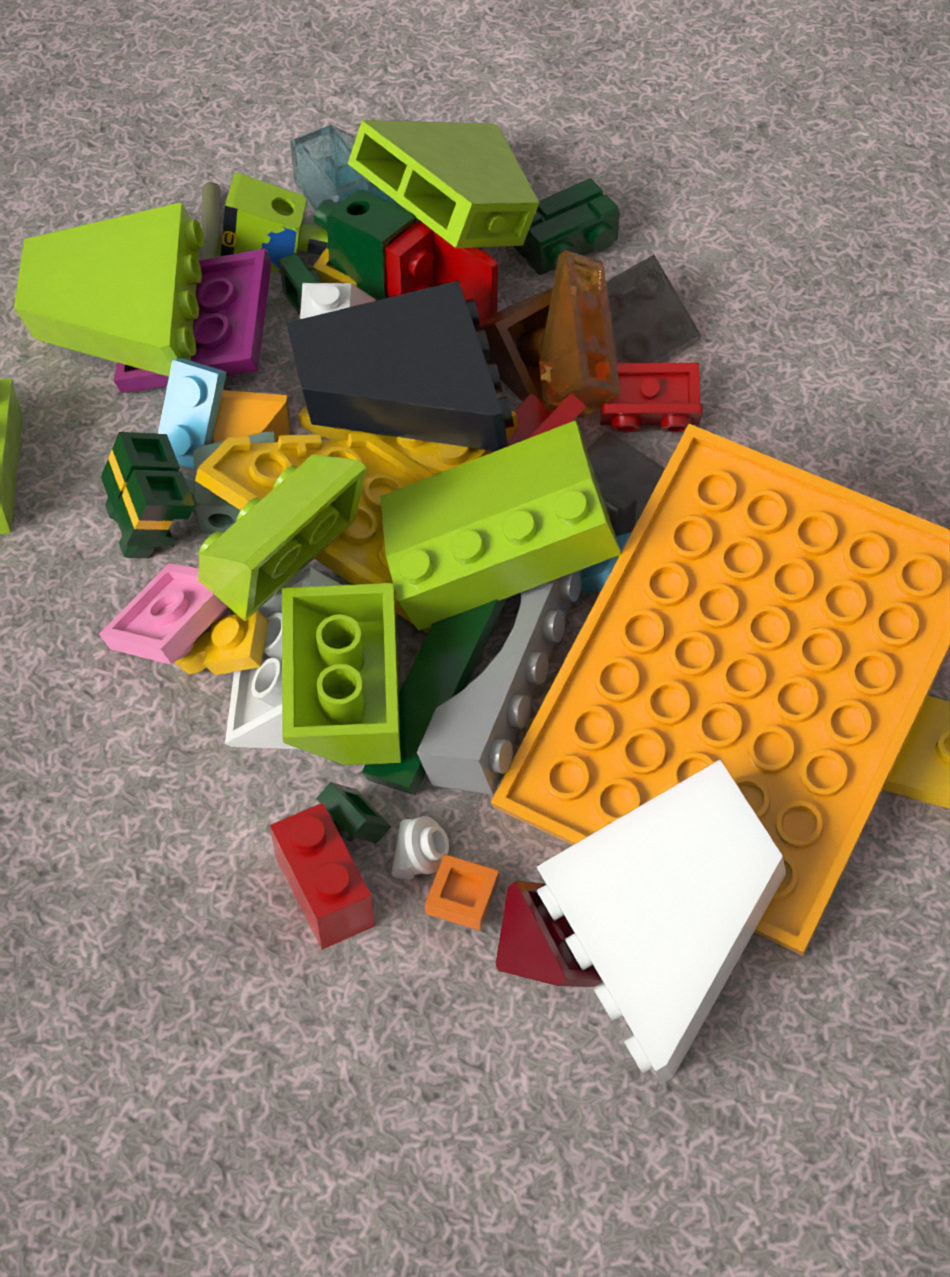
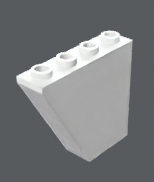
[537,760,786,1083]

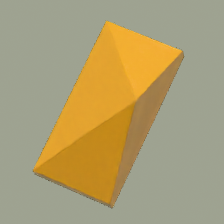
[212,390,291,444]

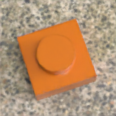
[425,854,499,931]

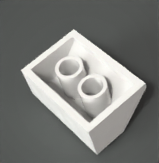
[225,567,341,749]

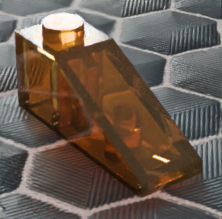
[539,250,621,418]

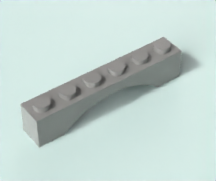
[417,568,585,795]

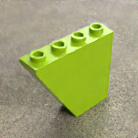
[348,120,539,248]
[14,202,204,377]

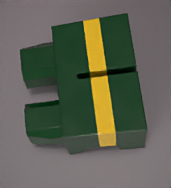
[101,432,195,559]

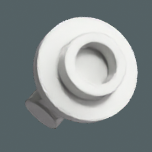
[391,816,449,880]

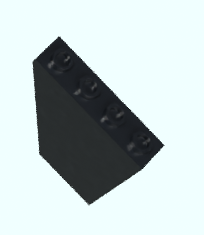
[286,281,514,451]

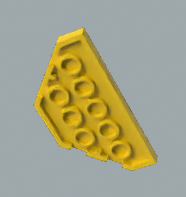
[195,433,434,633]

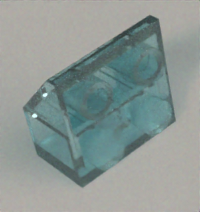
[290,125,406,211]

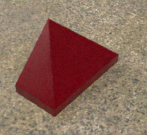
[495,881,602,987]

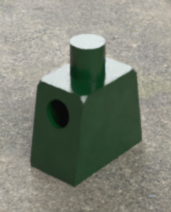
[314,190,416,300]

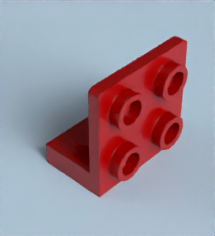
[385,220,498,322]

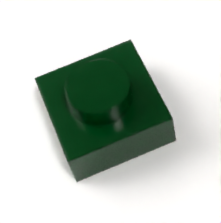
[279,253,322,315]
[316,782,391,843]

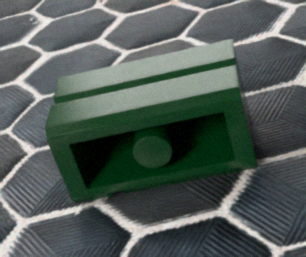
[513,178,620,275]

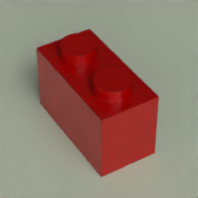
[270,802,375,950]

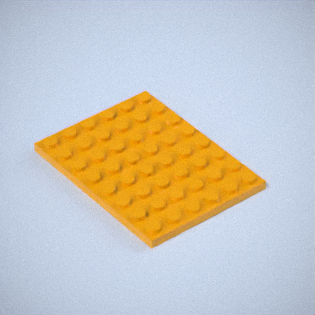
[491,424,950,957]

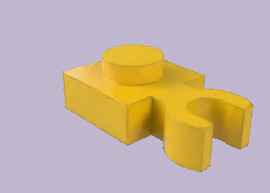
[174,610,269,675]

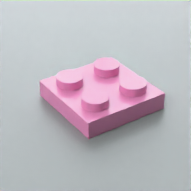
[99,563,228,665]

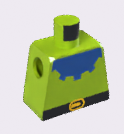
[221,172,328,273]

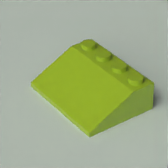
[380,420,622,631]

